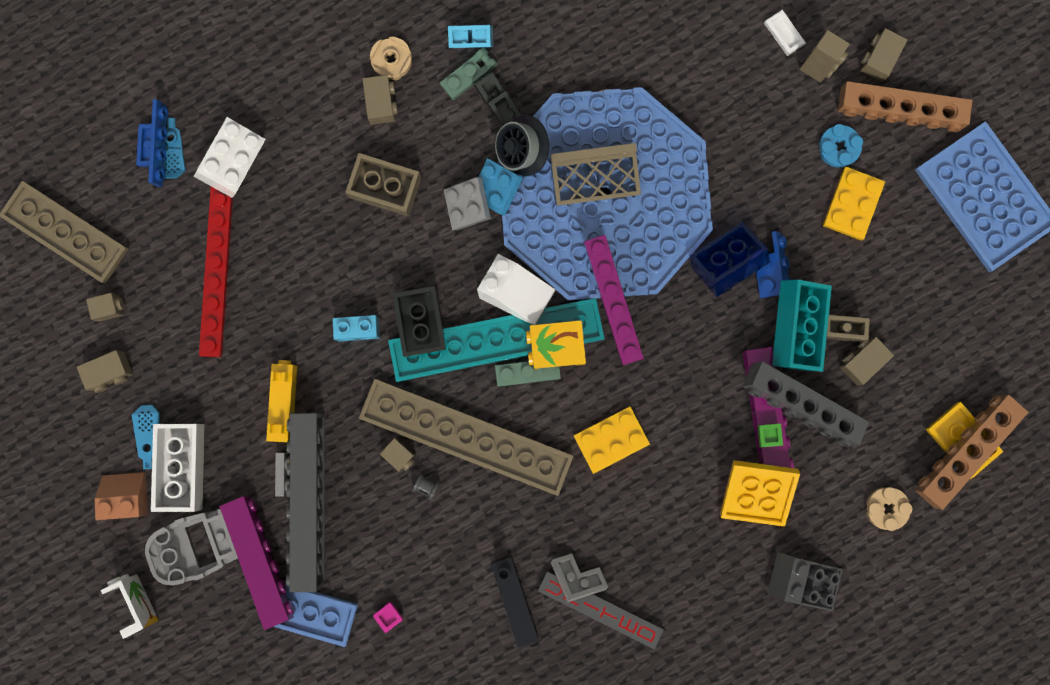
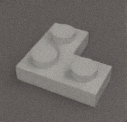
[551,554,608,603]

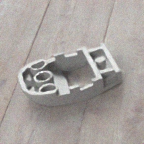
[145,509,238,585]

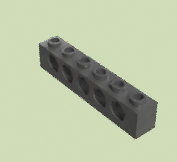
[742,362,869,447]

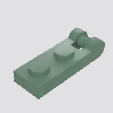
[440,47,498,101]

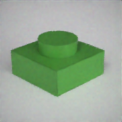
[757,424,783,447]

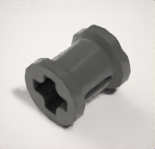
[412,474,440,500]

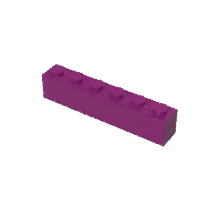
[583,235,644,365]
[742,347,794,468]
[219,496,294,630]

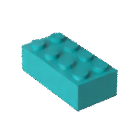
[772,280,832,372]

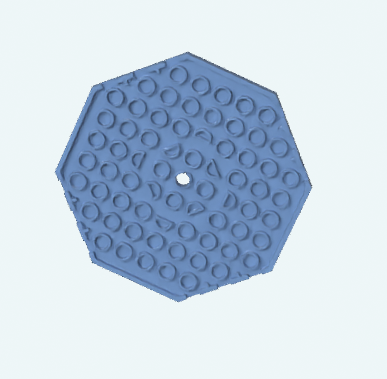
[498,87,713,301]

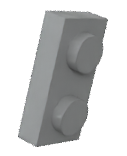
[275,452,290,496]

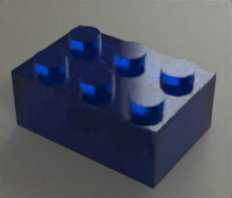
[689,222,770,297]

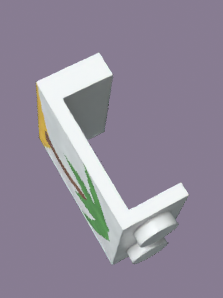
[101,574,159,639]

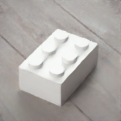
[194,117,266,198]

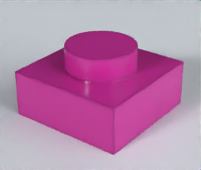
[373,601,404,633]

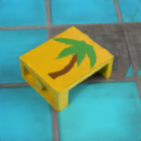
[526,321,586,370]

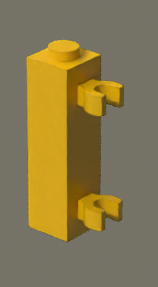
[266,360,297,442]

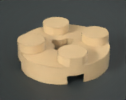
[370,37,412,80]
[866,487,912,531]

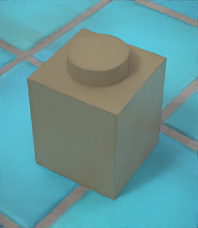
[86,293,125,322]
[380,438,415,472]

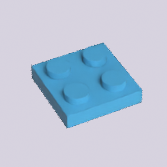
[479,158,523,216]

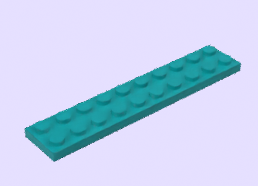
[388,298,605,382]

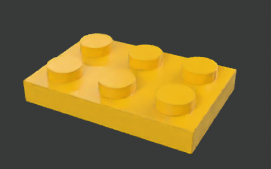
[822,167,885,241]
[926,402,1004,479]
[574,407,650,474]

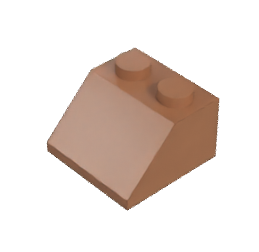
[94,472,148,520]

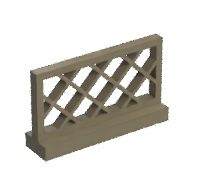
[550,143,641,206]

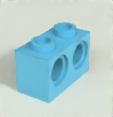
[448,25,493,48]
[333,315,380,342]

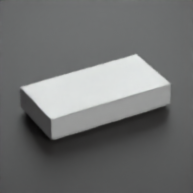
[764,10,806,56]

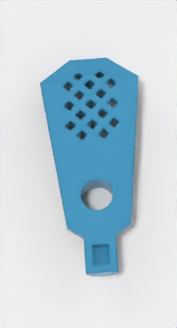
[164,118,186,179]
[132,405,160,469]

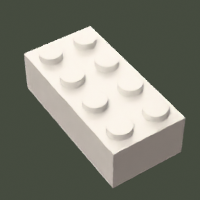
[151,424,205,512]

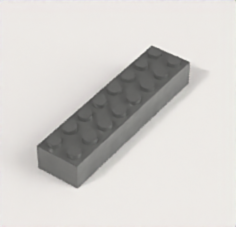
[286,413,325,592]

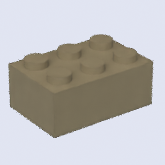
[345,153,422,217]

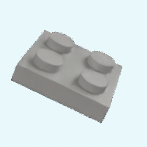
[444,177,491,231]

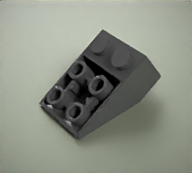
[767,552,843,611]

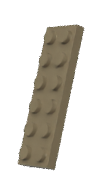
[0,181,129,284]

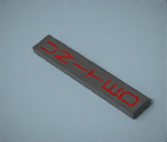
[538,571,664,650]

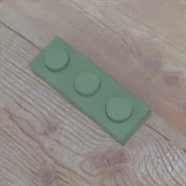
[495,361,561,387]

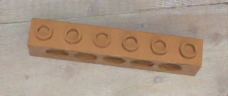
[838,81,972,132]
[915,395,1029,510]

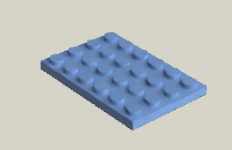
[915,121,1050,272]

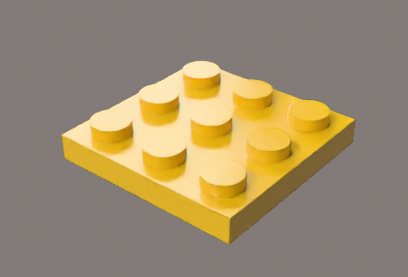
[720,460,800,526]

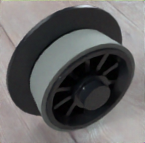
[495,115,549,176]

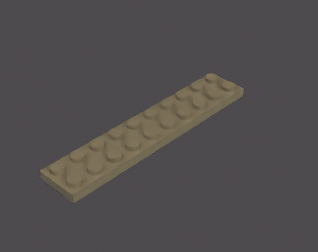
[359,379,573,496]

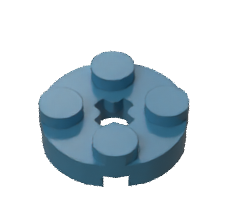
[819,124,863,167]

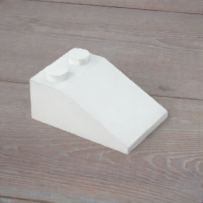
[477,254,555,325]

